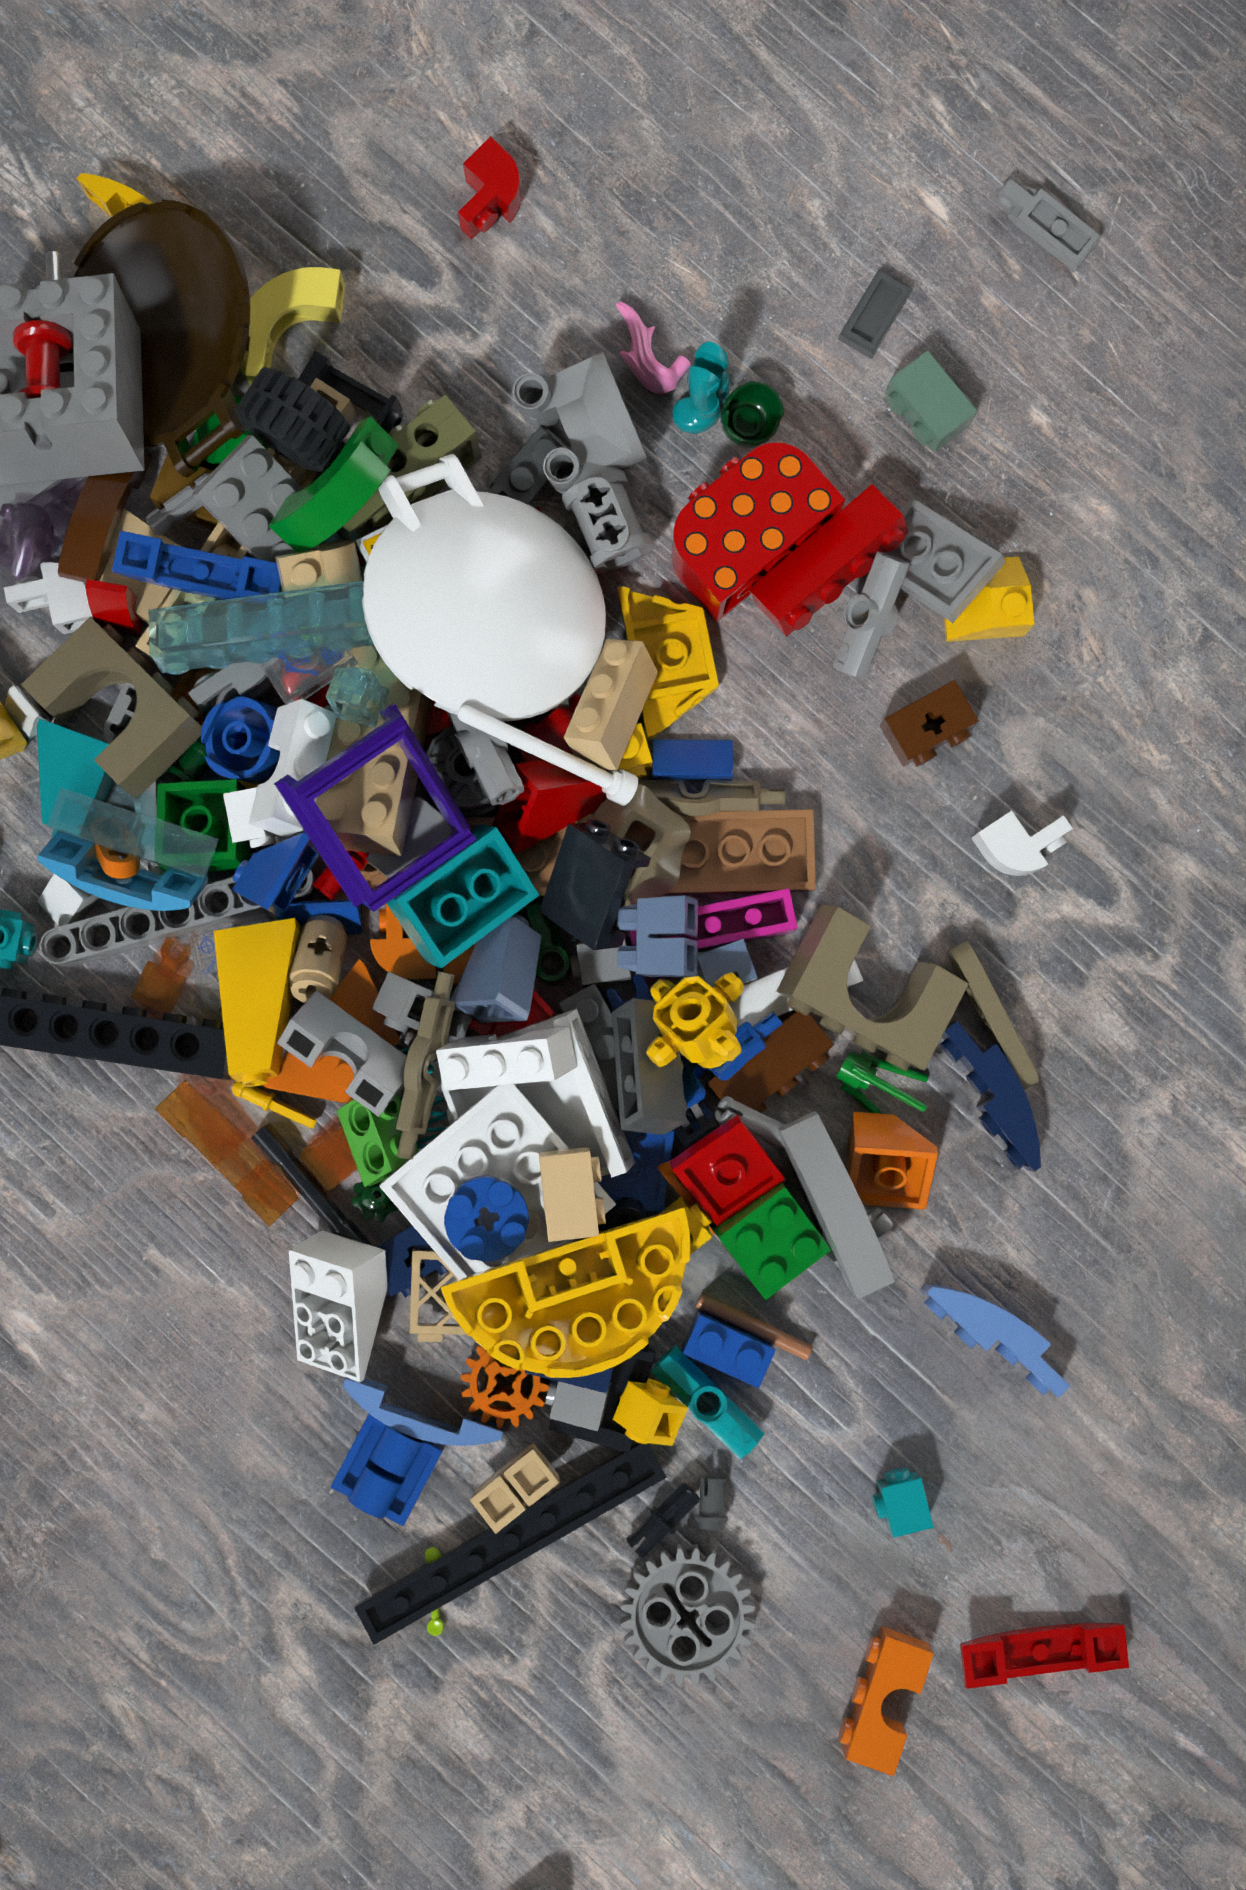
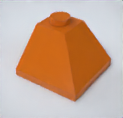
[846,1112,938,1210]

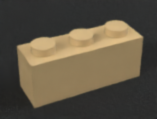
[564,639,658,770]

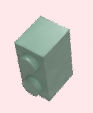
[885,350,978,453]

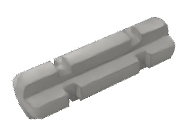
[146,473,209,536]

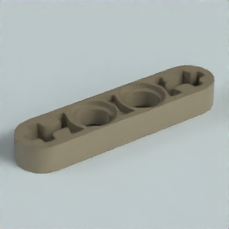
[947,941,1039,1090]

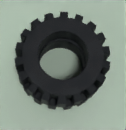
[235,367,350,472]

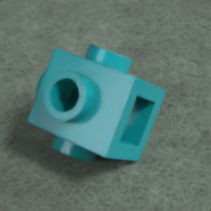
[0,909,37,969]

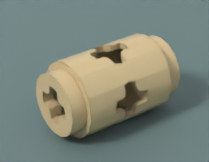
[288,915,348,1003]

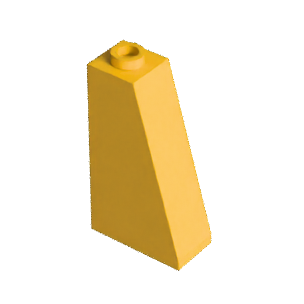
[213,918,301,1087]

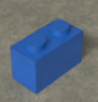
[681,1310,776,1388]

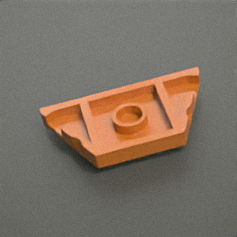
[263,959,402,1104]

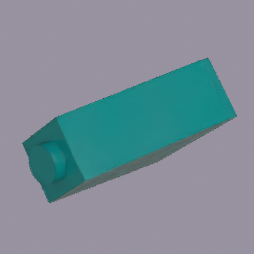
[37,719,114,841]

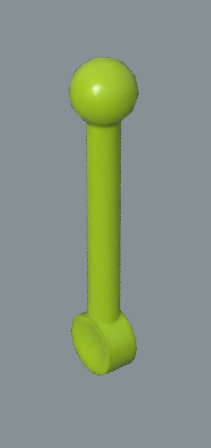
[424,1547,444,1636]

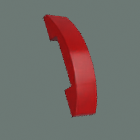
[960,1623,1129,1689]

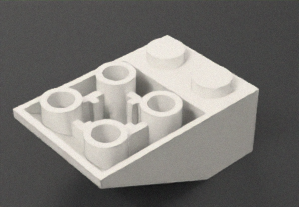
[289,1231,387,1382]

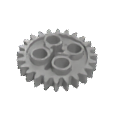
[620,1544,755,1686]

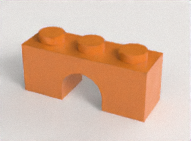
[838,1626,934,1776]

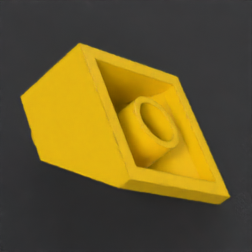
[944,557,1035,642]

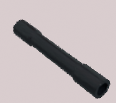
[251,1123,373,1246]

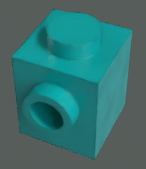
[872,1467,934,1538]

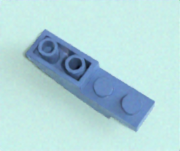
[921,1283,1070,1398]

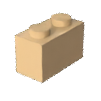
[538,1147,606,1242]

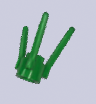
[835,1050,929,1114]

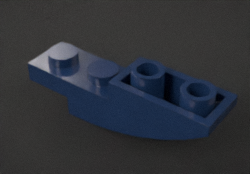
[940,1021,1041,1172]

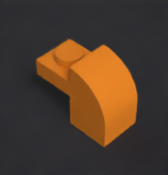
[370,903,440,982]

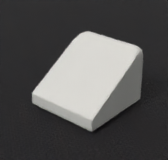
[4,685,50,740]

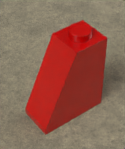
[492,760,609,854]

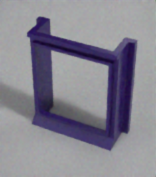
[274,703,476,912]

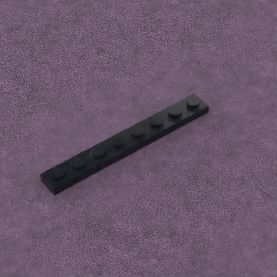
[354,1443,667,1645]

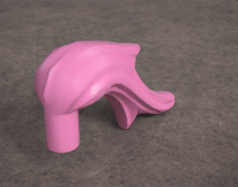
[616,302,691,395]

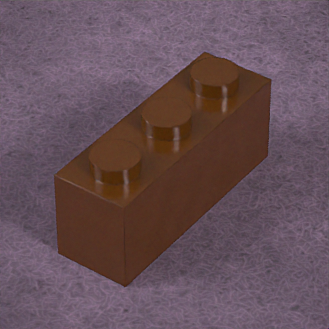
[706,1011,834,1113]

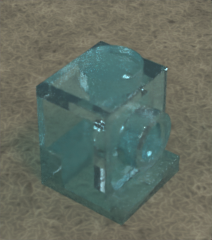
[326,667,390,728]

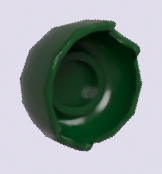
[720,381,784,448]

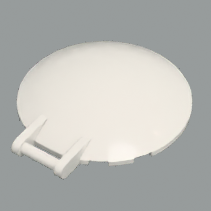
[362,454,606,722]

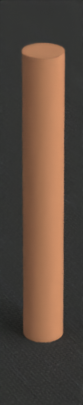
[695,1292,813,1361]

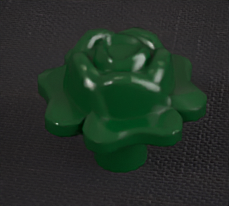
[352,1182,398,1222]

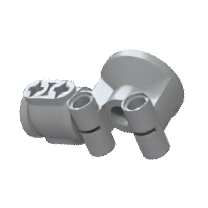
[512,352,655,574]

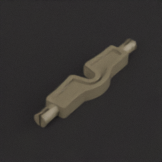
[604,779,785,816]
[396,971,455,1160]

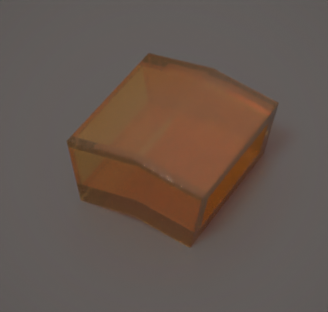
[300,1120,358,1192]

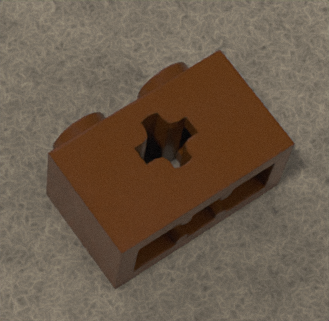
[880,680,979,767]

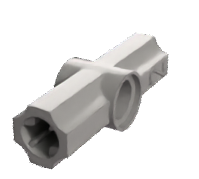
[833,551,909,679]
[446,711,524,805]

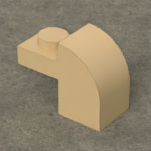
[276,539,363,599]

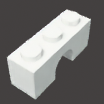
[248,699,337,838]
[436,1026,577,1091]

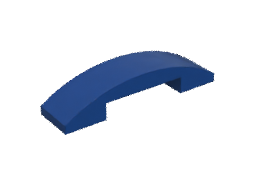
[112,531,281,606]

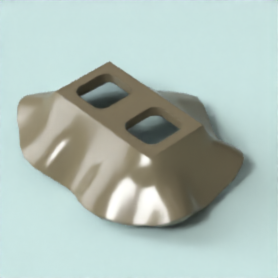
[594,785,691,918]

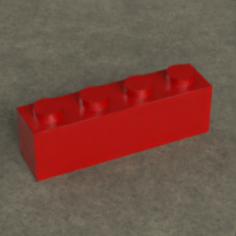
[749,484,909,637]

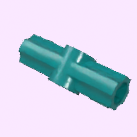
[651,1345,765,1460]

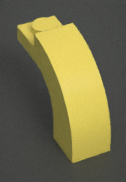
[241,267,346,385]

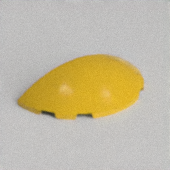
[440,1207,690,1378]

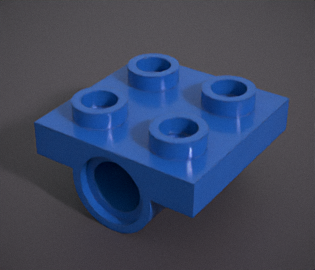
[330,1414,444,1526]

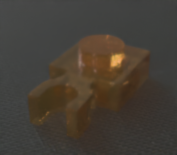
[131,938,193,1013]

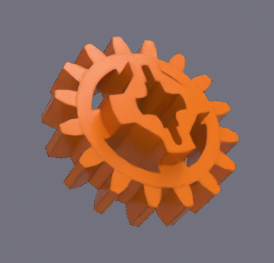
[460,1345,550,1428]

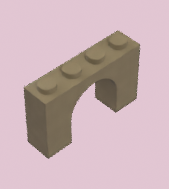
[21,617,202,799]
[776,904,969,1072]

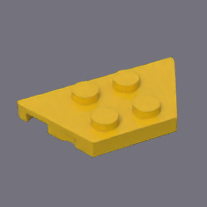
[617,586,719,740]

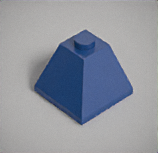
[232,832,319,918]

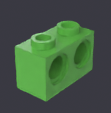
[337,1094,419,1187]

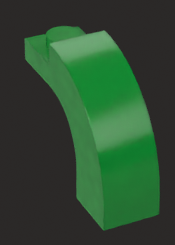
[269,416,399,552]

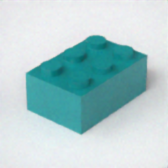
[387,824,539,968]

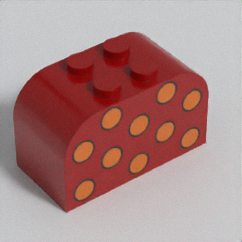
[671,442,845,623]

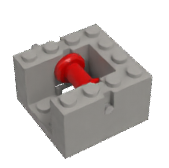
[0,251,144,486]

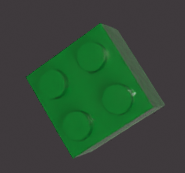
[156,779,251,873]
[709,1183,831,1301]

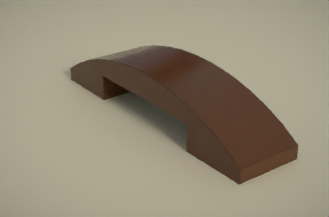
[57,452,152,583]

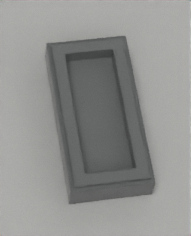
[838,269,913,359]

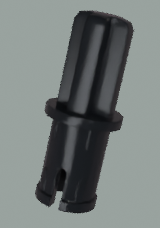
[626,1483,700,1558]

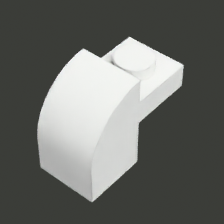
[3,562,95,634]
[971,811,1073,876]

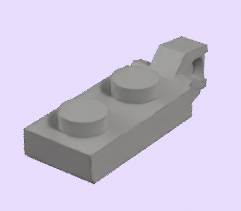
[996,178,1102,272]

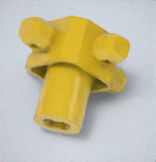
[646,972,744,1069]

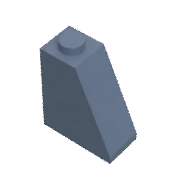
[450,914,542,1023]

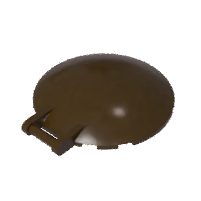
[60,199,250,478]

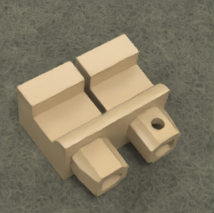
[470,1442,559,1534]

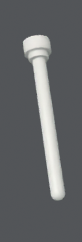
[457,706,638,806]

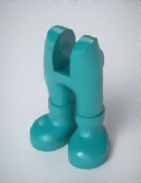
[672,341,729,434]

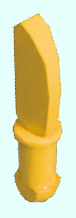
[232,1081,317,1129]

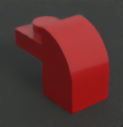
[458,136,521,240]

